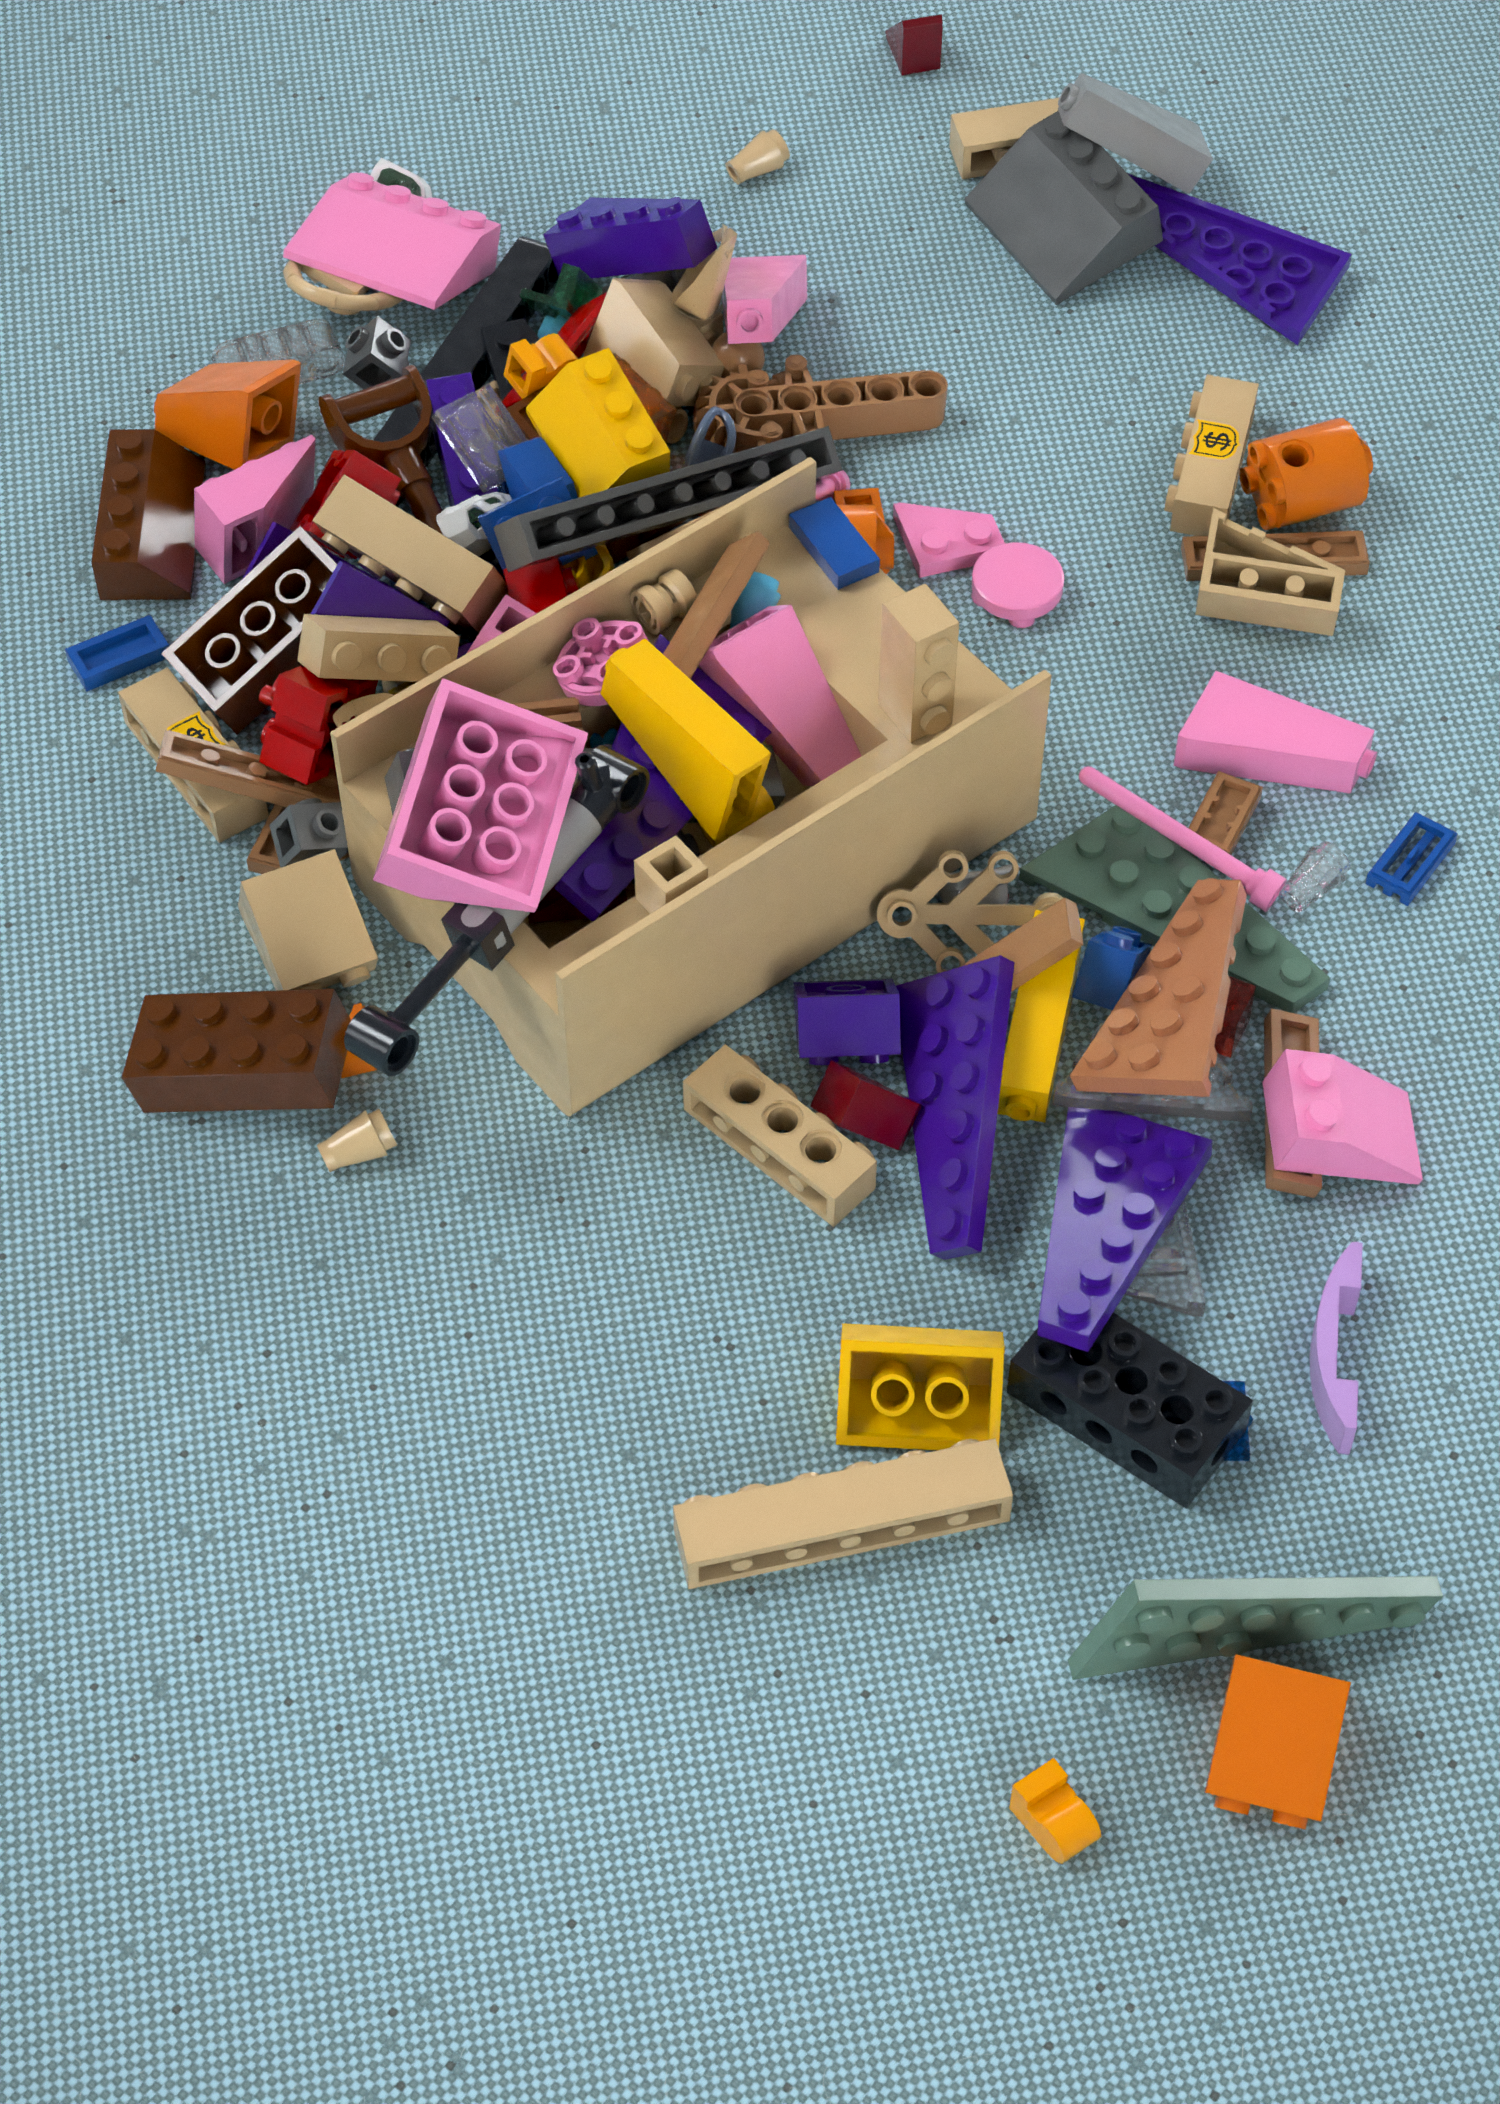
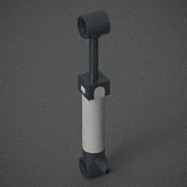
[344,745,650,1076]

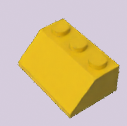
[526,348,670,498]
[836,1323,1005,1450]

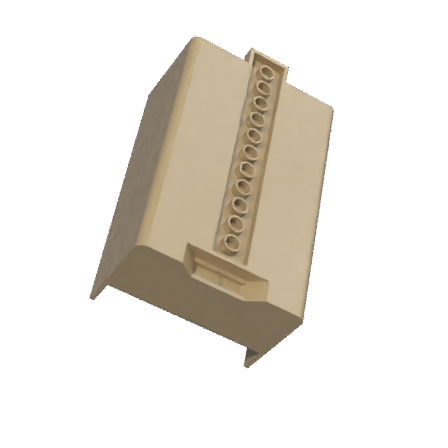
[330,457,1052,1116]

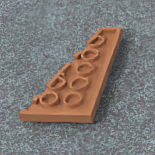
[1070,878,1247,1097]

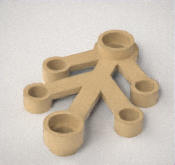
[877,850,1064,973]

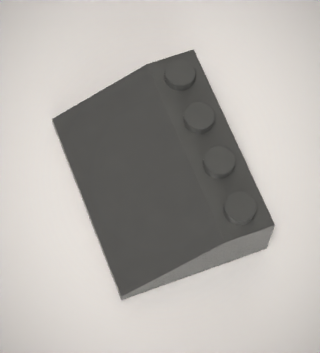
[964,111,1163,305]

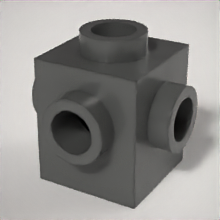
[343,316,411,389]
[269,798,348,868]

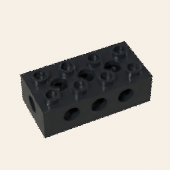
[1007,1312,1253,1509]

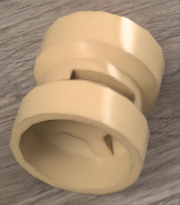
[630,569,697,635]

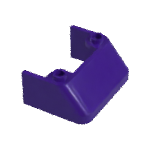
[242,521,450,627]

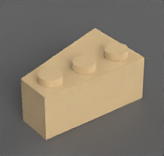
[1195,508,1345,636]

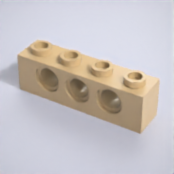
[683,1044,877,1227]

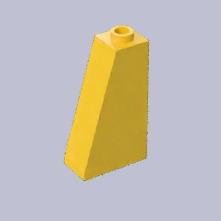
[600,638,771,841]
[997,910,1085,1123]

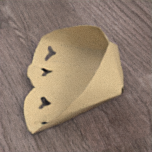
[670,224,738,321]

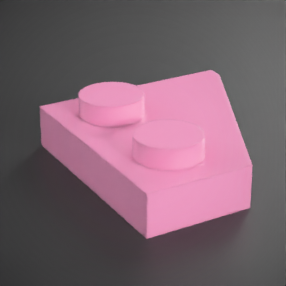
[893,502,1005,578]

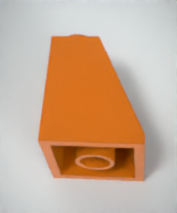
[154,359,301,470]
[1205,1654,1351,1830]

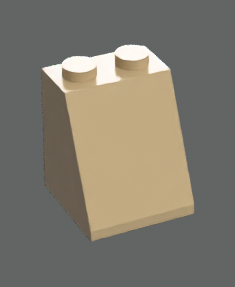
[583,278,724,406]
[238,849,378,991]

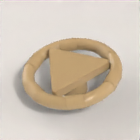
[283,260,404,315]

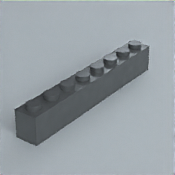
[493,426,843,573]

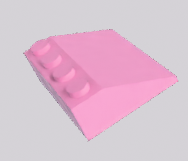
[283,173,501,310]
[373,678,588,913]

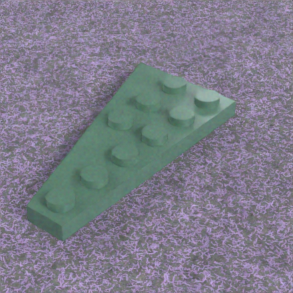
[1019,805,1330,1013]
[1068,1576,1443,1680]

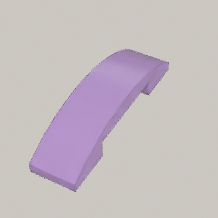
[1309,1242,1363,1455]

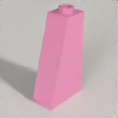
[721,255,807,344]
[699,605,861,786]
[1174,671,1377,793]

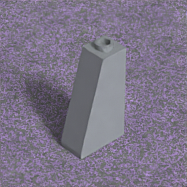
[1058,73,1213,194]

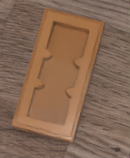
[1188,771,1263,855]

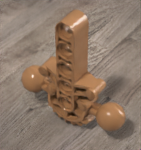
[693,332,948,453]

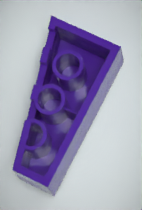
[543,197,717,282]

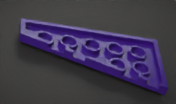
[1128,174,1352,345]
[554,634,771,922]
[896,955,1015,1260]
[1038,1097,1213,1352]

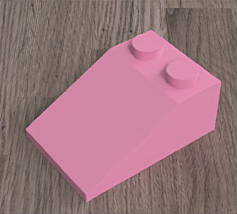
[1262,1049,1423,1185]

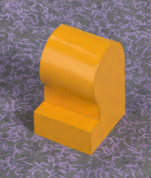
[504,333,578,399]
[1009,1758,1102,1864]

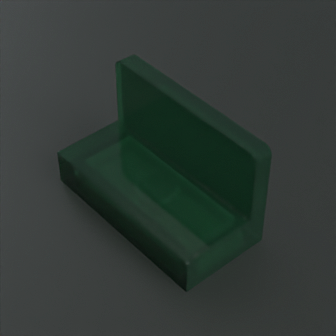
[519,263,602,320]

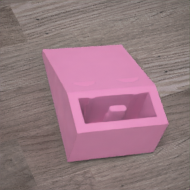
[194,435,316,584]

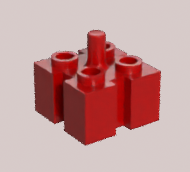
[290,450,401,559]
[259,666,378,785]

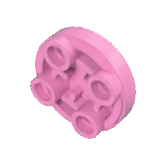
[971,542,1064,628]
[552,617,649,706]

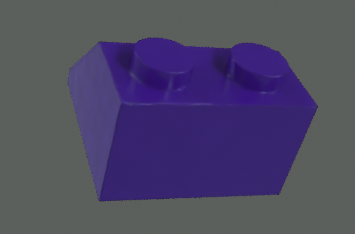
[793,978,901,1065]

